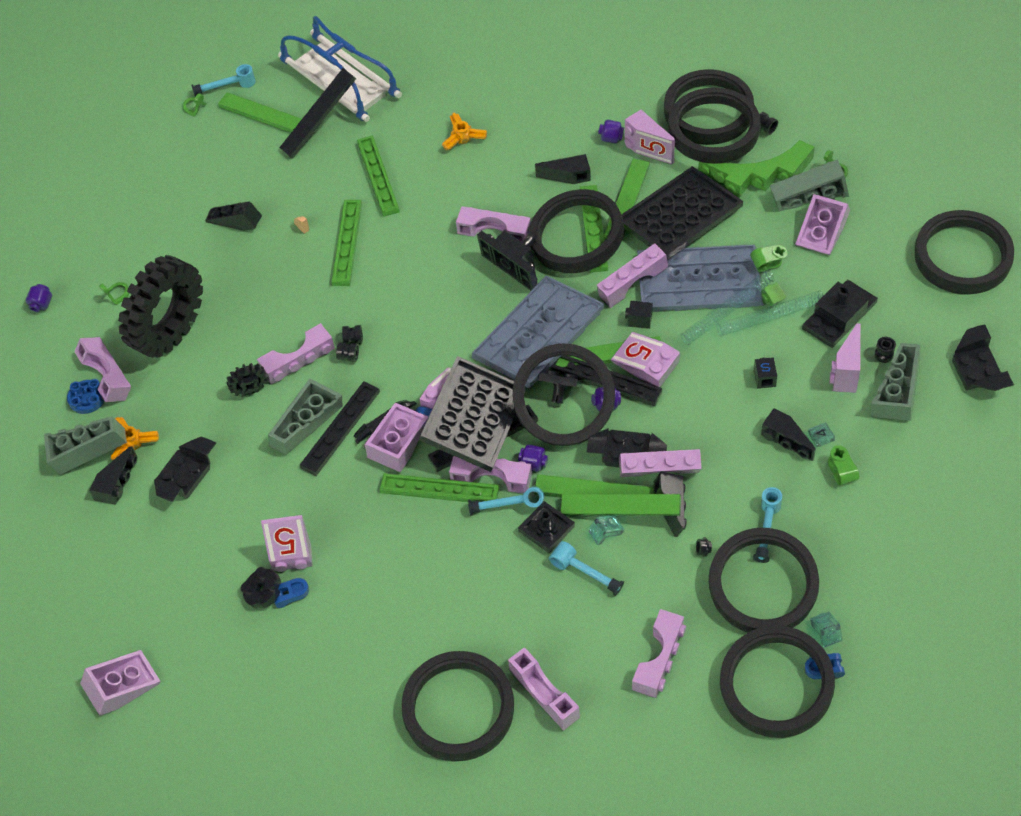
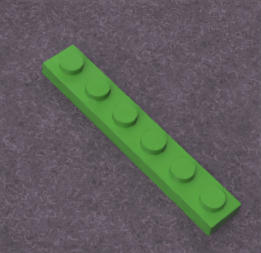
[580,185,608,273]

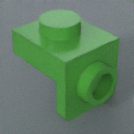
[761,282,786,307]

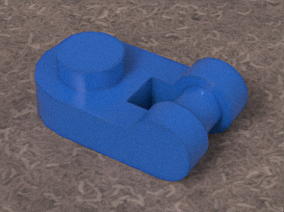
[275,578,309,608]
[805,653,845,679]

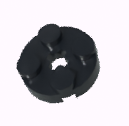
[241,567,281,609]

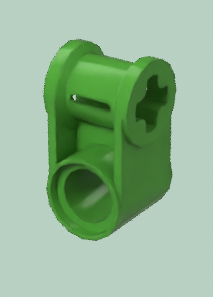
[750,245,788,272]
[827,445,860,486]

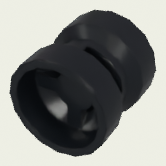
[759,112,779,135]
[342,325,363,344]
[875,337,896,363]
[336,341,359,362]

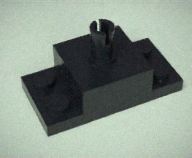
[477,230,538,291]
[802,279,878,348]

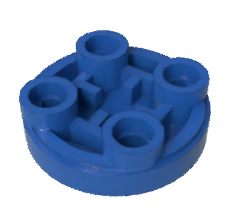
[67,379,105,414]

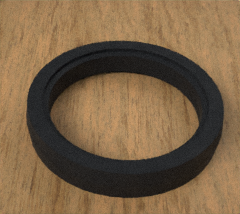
[664,69,754,145]
[668,87,761,164]
[529,189,624,273]
[915,210,1014,294]
[512,343,615,446]
[708,527,819,633]
[720,626,835,738]
[402,651,514,761]

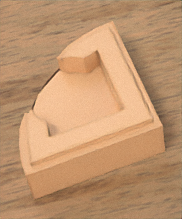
[294,216,309,234]

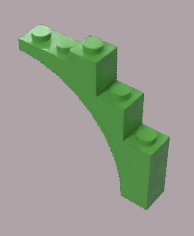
[698,140,815,198]

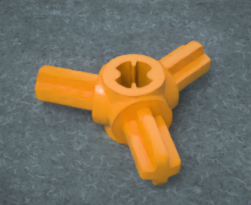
[442,112,487,150]
[111,417,159,460]

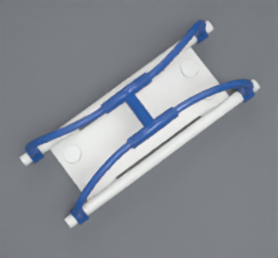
[278,16,402,122]

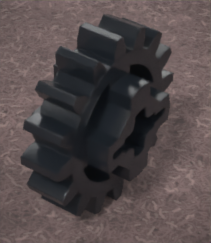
[226,363,268,397]

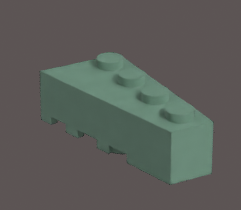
[770,160,849,211]
[871,343,920,421]
[268,378,343,455]
[44,416,127,475]

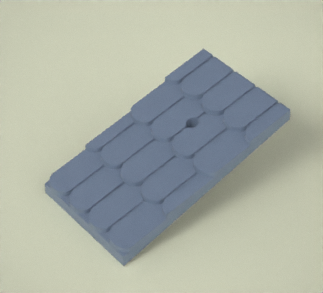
[637,244,764,312]
[472,275,604,388]

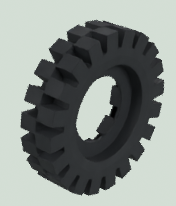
[118,255,203,358]

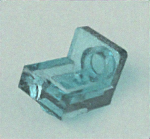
[588,515,624,545]
[810,612,843,647]

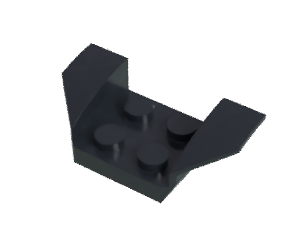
[952,324,1014,391]
[586,428,667,468]
[154,436,216,502]

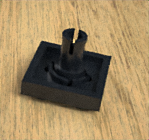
[539,370,583,404]
[518,501,575,553]

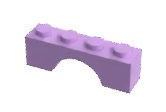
[456,206,531,241]
[597,243,668,308]
[257,323,335,384]
[75,337,131,402]
[619,449,702,477]
[449,456,532,494]
[632,609,686,698]
[508,647,580,731]

